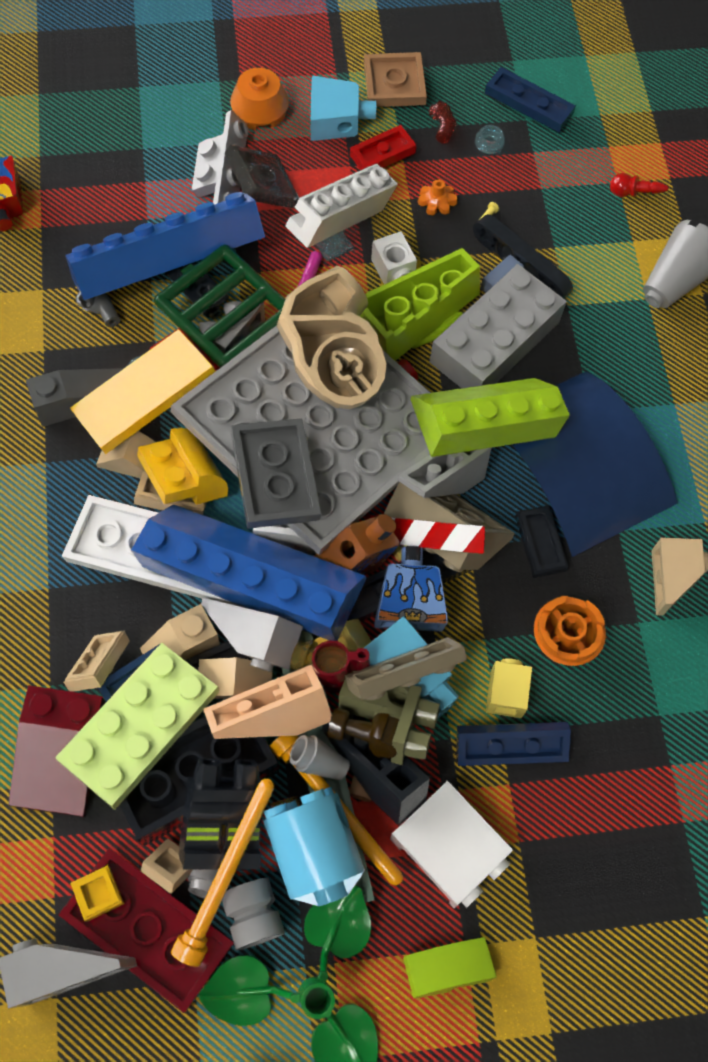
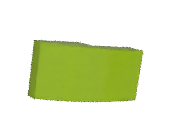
[403,937,497,999]

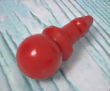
[610,173,669,197]

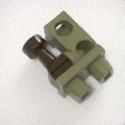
[328,671,440,765]

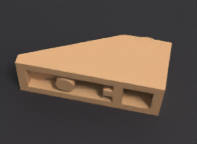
[203,665,332,739]

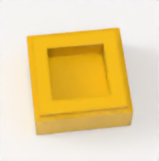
[70,865,124,922]

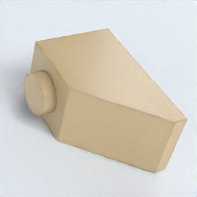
[652,538,708,616]
[140,604,220,660]

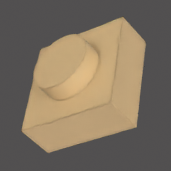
[141,839,192,894]

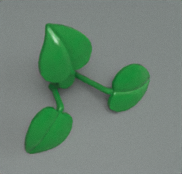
[199,885,378,1062]

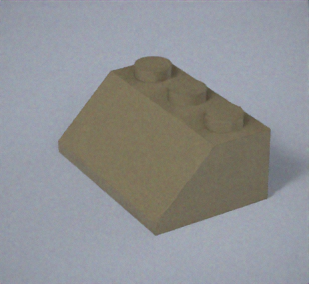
[384,482,515,572]

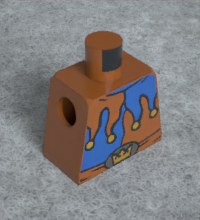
[314,514,399,575]

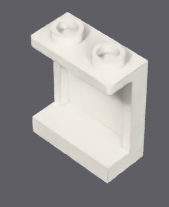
[390,781,513,908]

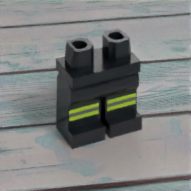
[178,758,263,870]

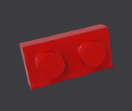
[350,125,417,170]

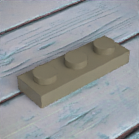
[345,637,467,700]

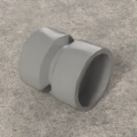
[222,878,285,951]

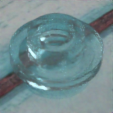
[475,125,505,154]

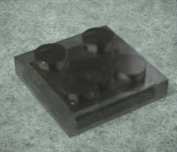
[224,145,299,208]

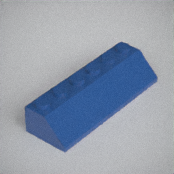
[65,192,265,300]
[131,504,366,641]

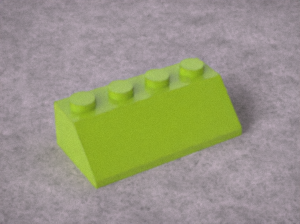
[410,378,570,457]

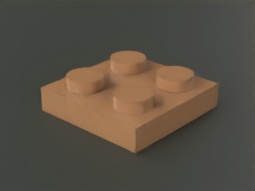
[363,52,427,107]

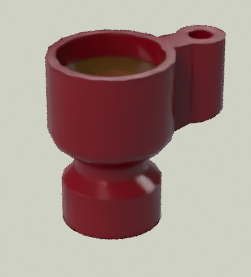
[312,640,370,693]

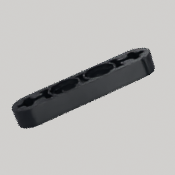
[473,214,573,299]

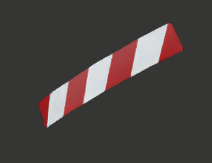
[365,514,485,554]

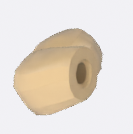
[277,266,387,409]

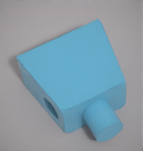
[311,76,376,141]

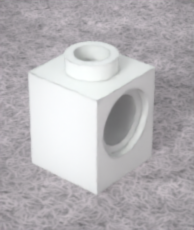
[371,231,417,284]

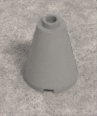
[643,220,708,308]

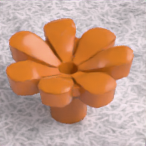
[418,180,457,215]

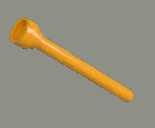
[269,735,403,885]
[171,779,274,967]

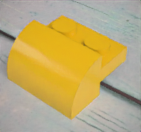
[137,428,228,505]

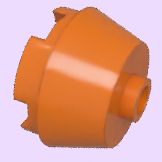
[230,67,289,130]
[534,596,606,666]

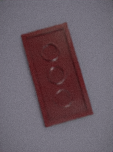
[58,848,234,1014]

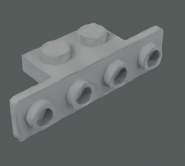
[191,110,248,204]

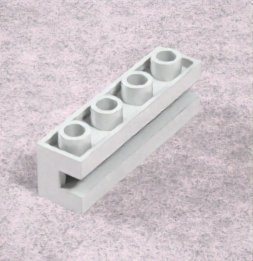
[285,163,398,248]

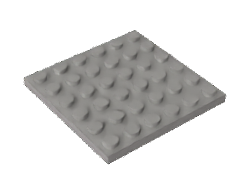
[171,325,430,555]

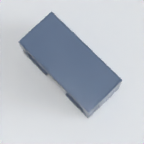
[481,255,524,293]

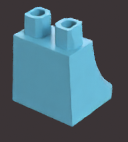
[364,616,459,718]

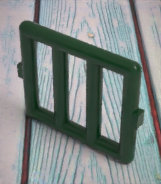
[154,244,285,368]

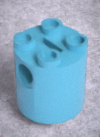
[263,787,365,907]

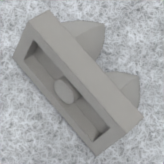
[199,301,265,354]

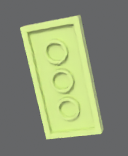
[55,643,220,810]

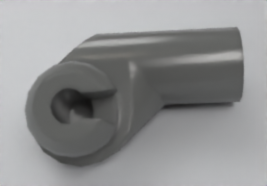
[76,292,120,327]

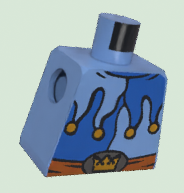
[374,546,447,632]

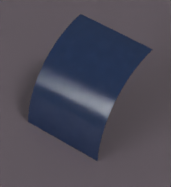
[511,371,678,557]

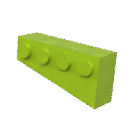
[360,248,480,361]

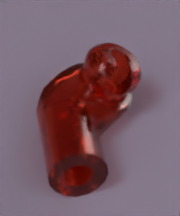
[429,101,456,144]

